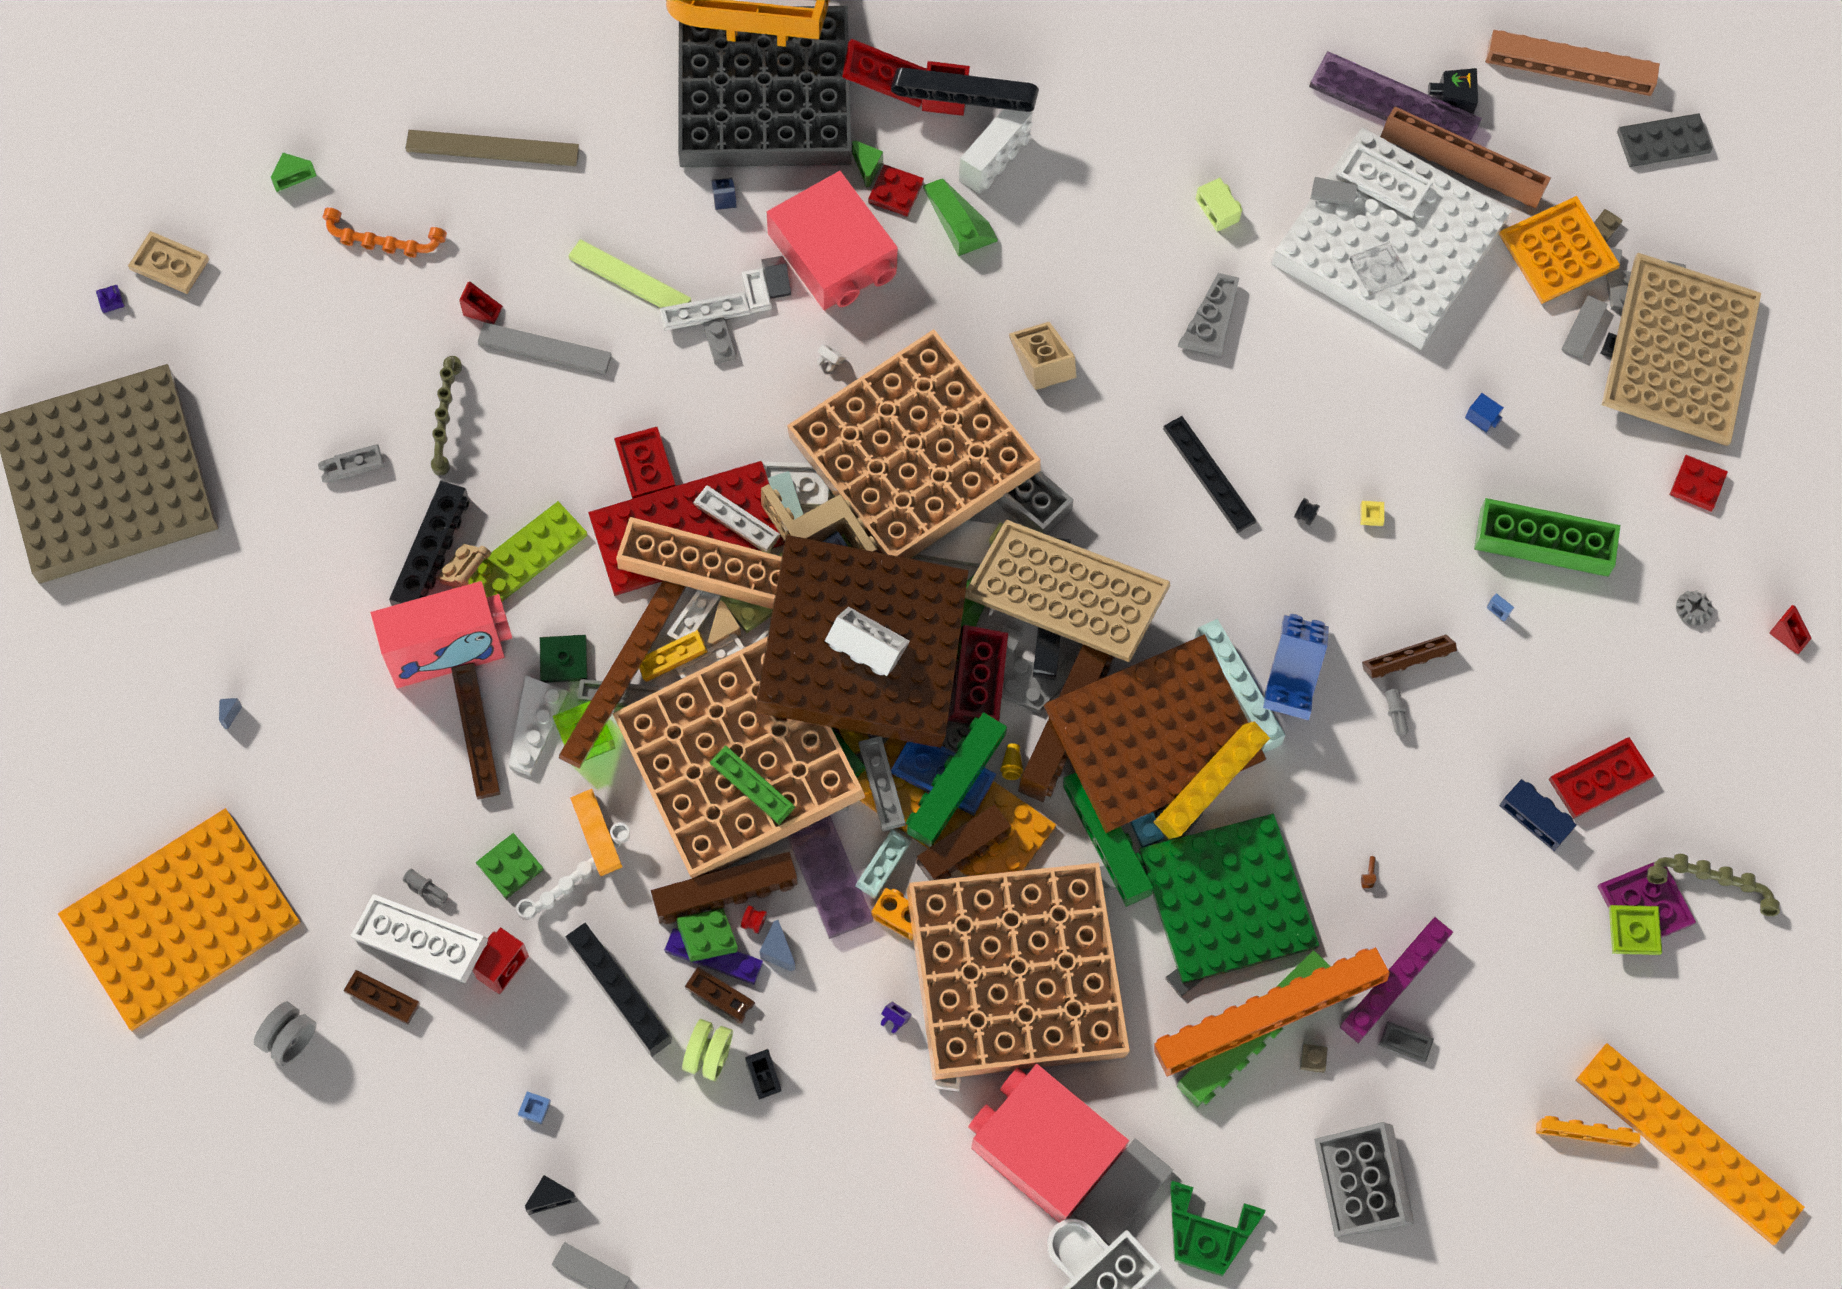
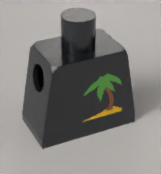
[1428,68,1478,114]

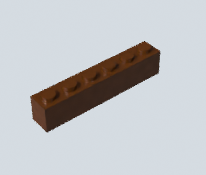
[651,851,798,924]

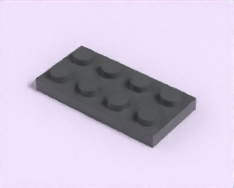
[1617,113,1712,167]

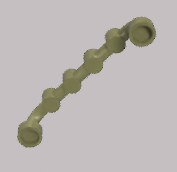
[431,356,462,476]
[1647,854,1780,916]

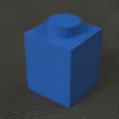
[1465,393,1504,433]

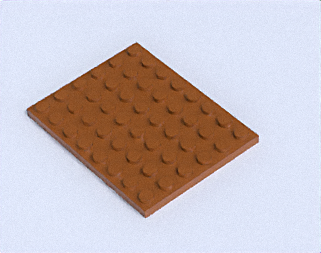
[1044,634,1266,833]

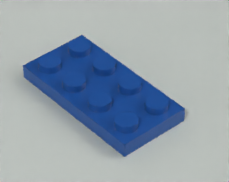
[891,741,996,816]

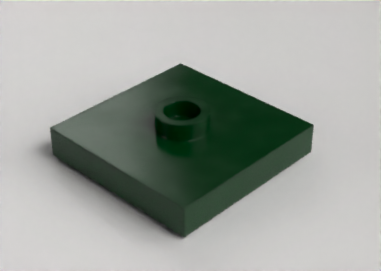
[540,635,588,683]

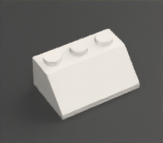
[825,607,910,676]

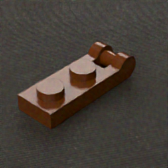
[685,967,755,1024]

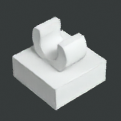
[817,345,846,372]

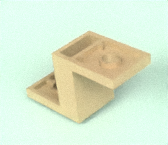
[761,484,878,552]

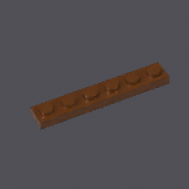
[451,663,501,800]

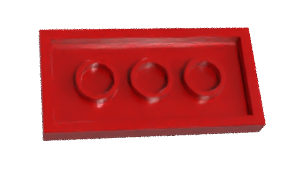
[842,39,926,108]
[1548,737,1655,819]

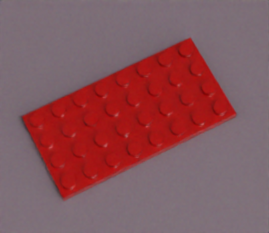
[588,461,785,596]

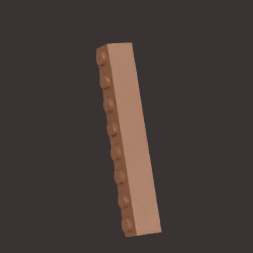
[1485,30,1660,96]
[1380,107,1551,208]

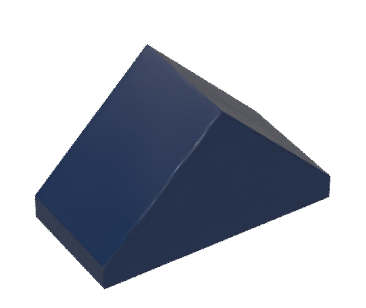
[711,177,737,210]

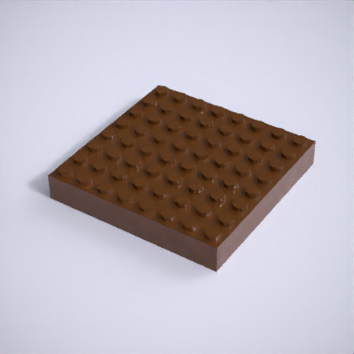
[754,535,969,748]

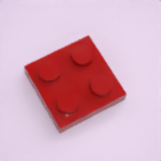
[868,164,924,217]
[1669,455,1728,512]

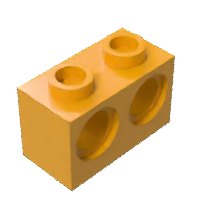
[871,888,913,941]

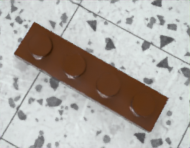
[1362,635,1457,678]

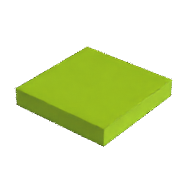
[1609,905,1662,955]

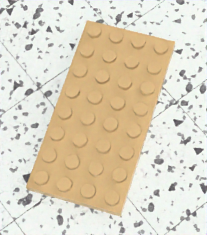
[965,520,1171,662]

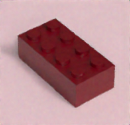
[948,625,1008,725]

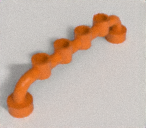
[322,207,447,258]

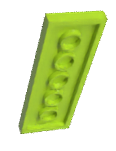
[453,501,588,602]

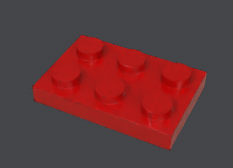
[614,427,676,499]

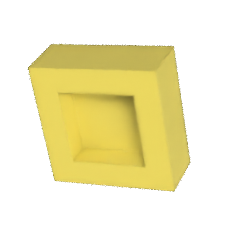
[1360,501,1384,526]

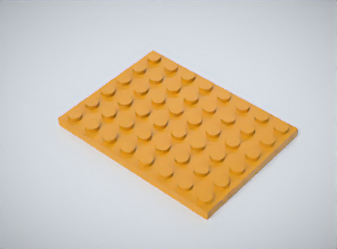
[57,808,301,1031]

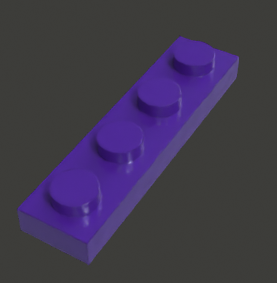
[664,928,763,985]

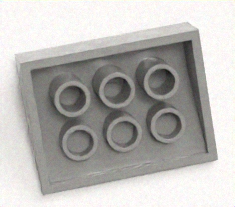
[1314,1122,1414,1237]

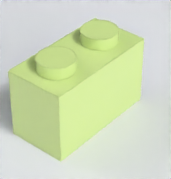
[1195,178,1242,232]

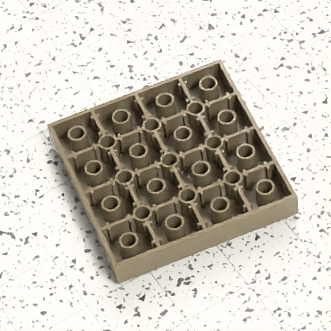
[0,364,219,584]

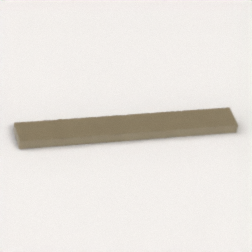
[405,130,580,166]

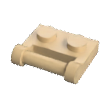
[437,544,491,588]

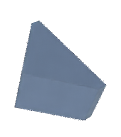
[759,920,796,971]

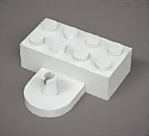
[1047,1219,1162,1289]

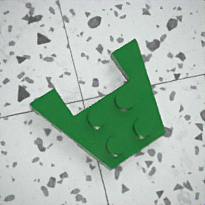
[1170,1181,1266,1276]

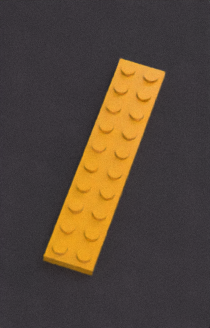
[1576,1043,1805,1245]

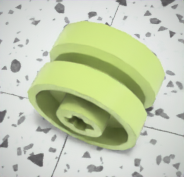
[682,1019,733,1081]

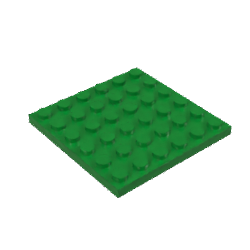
[1139,813,1320,984]

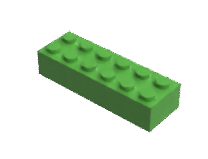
[1474,498,1621,577]

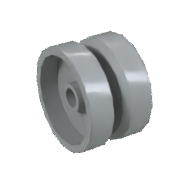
[254,1001,316,1066]

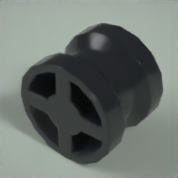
[1294,498,1320,526]

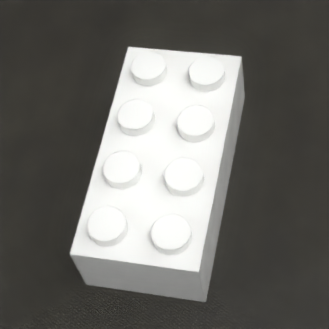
[959,109,1033,195]

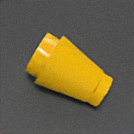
[1000,744,1023,780]

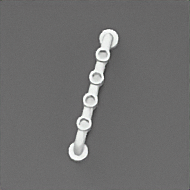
[516,823,630,920]

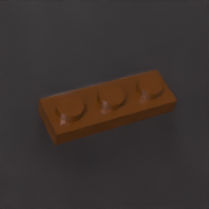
[343,970,420,1025]

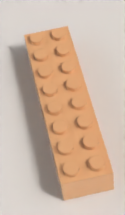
[616,517,782,609]

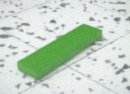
[709,745,795,825]

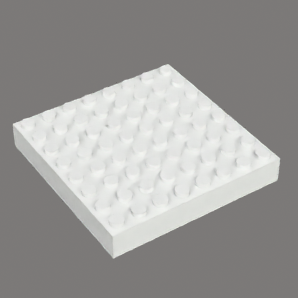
[1271,127,1511,350]

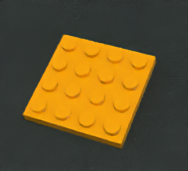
[1499,196,1620,304]

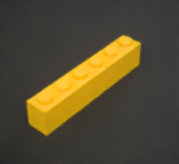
[1153,721,1270,839]

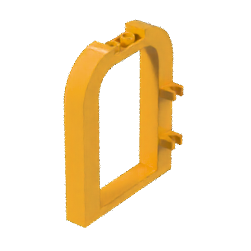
[666,0,830,47]

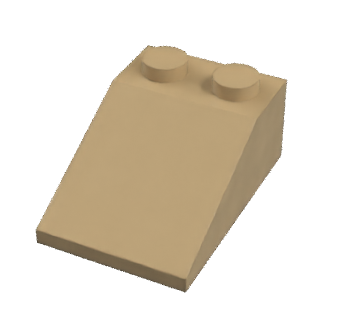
[1009,322,1076,390]

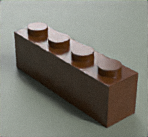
[916,804,1011,881]

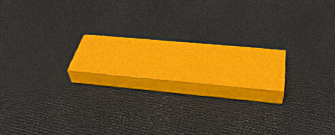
[570,788,623,877]

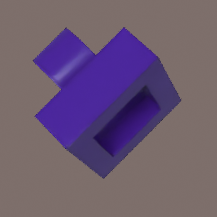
[96,285,125,313]
[881,1001,912,1033]

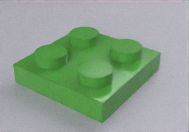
[476,833,544,899]
[677,909,738,962]

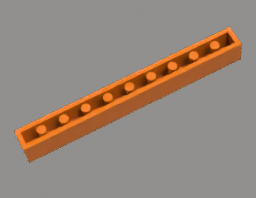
[1154,947,1389,1077]

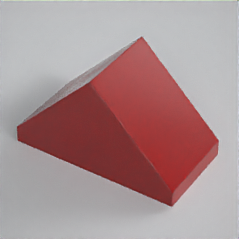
[459,281,503,324]
[1769,605,1812,654]

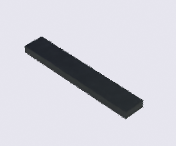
[1163,416,1256,533]

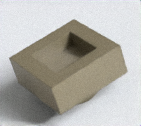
[1300,1044,1328,1073]

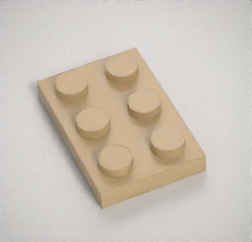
[128,231,209,294]

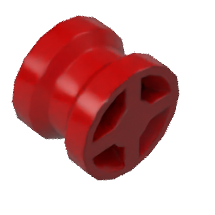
[740,905,767,934]

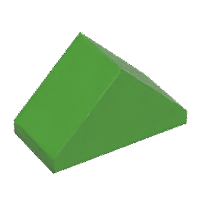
[852,140,883,188]
[271,153,317,192]

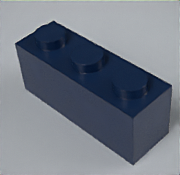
[1499,779,1577,851]

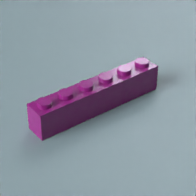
[1340,917,1453,1044]

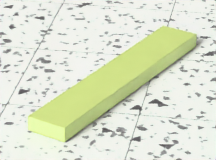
[568,239,692,308]

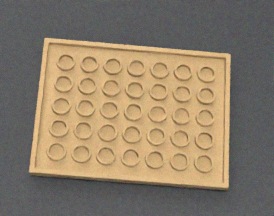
[1601,253,1761,446]

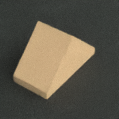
[707,601,741,649]

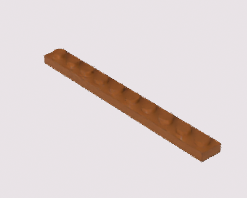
[559,580,686,769]

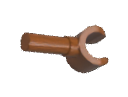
[1361,856,1376,888]

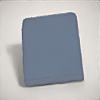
[219,698,242,729]

